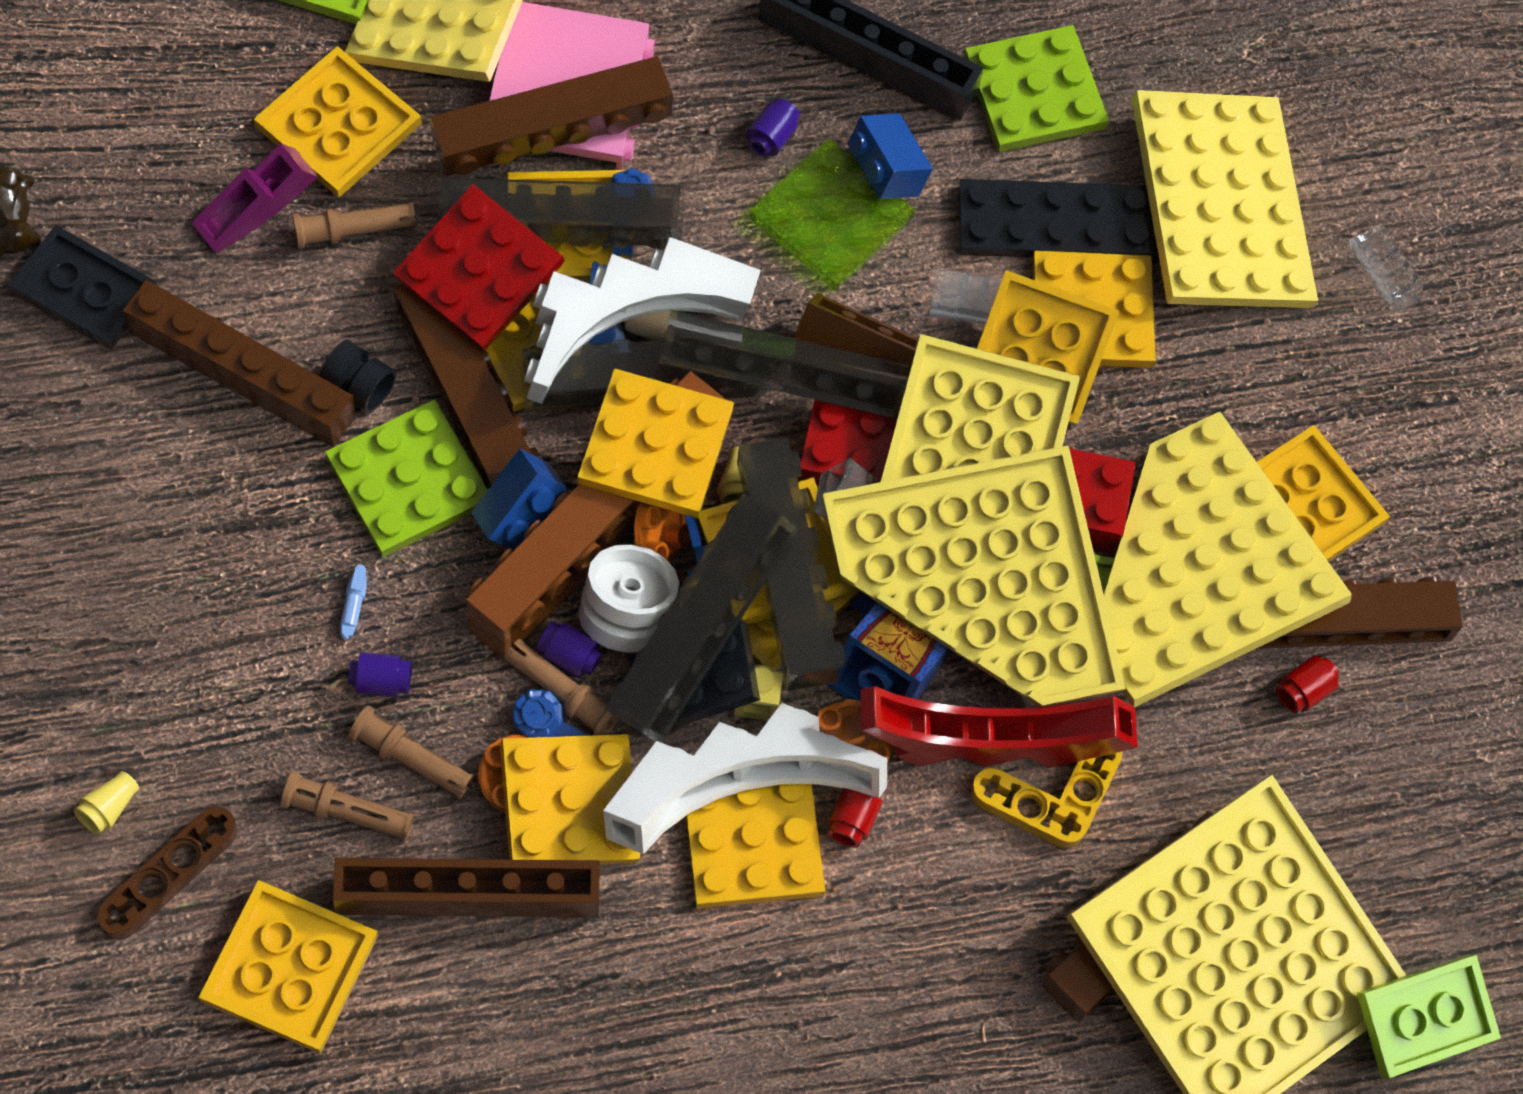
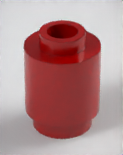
[1276,655,1339,714]
[828,788,883,848]

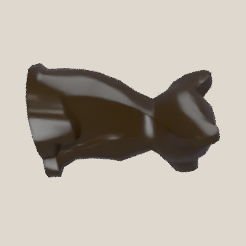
[0,166,41,258]

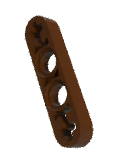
[97,806,237,940]

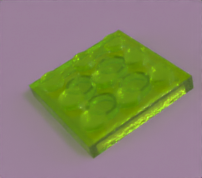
[749,138,916,291]

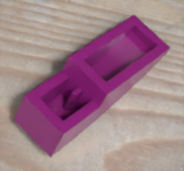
[192,143,318,253]

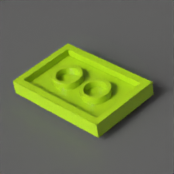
[1357,955,1501,1078]

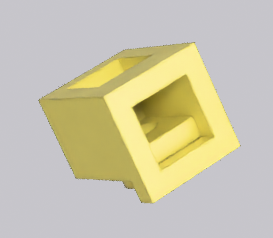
[734,665,783,721]

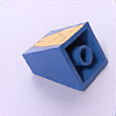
[826,603,952,700]

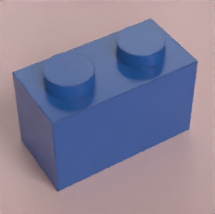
[847,113,933,200]
[471,448,568,550]

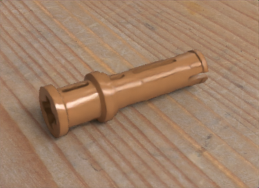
[292,202,416,249]
[504,639,622,736]
[348,705,474,799]
[280,770,415,841]

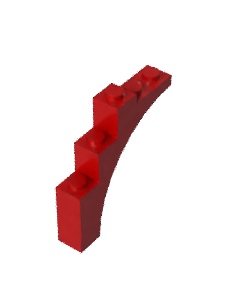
[859,686,1138,768]

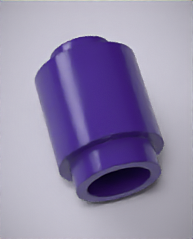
[746,98,800,156]
[536,621,602,679]
[349,652,412,698]

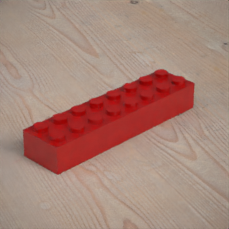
[797,396,1136,554]

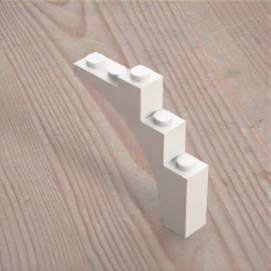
[524,237,761,404]
[603,703,887,854]

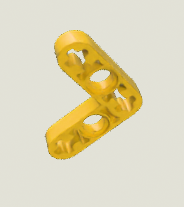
[971,751,1122,848]

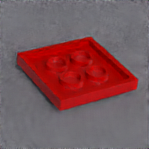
[393,184,565,351]

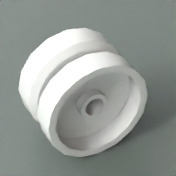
[578,544,679,653]

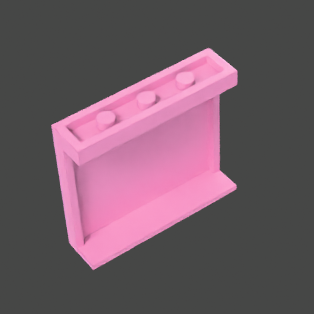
[489,2,655,170]

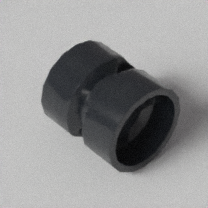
[319,339,397,414]

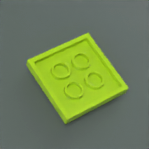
[964,25,1109,153]
[325,399,488,558]

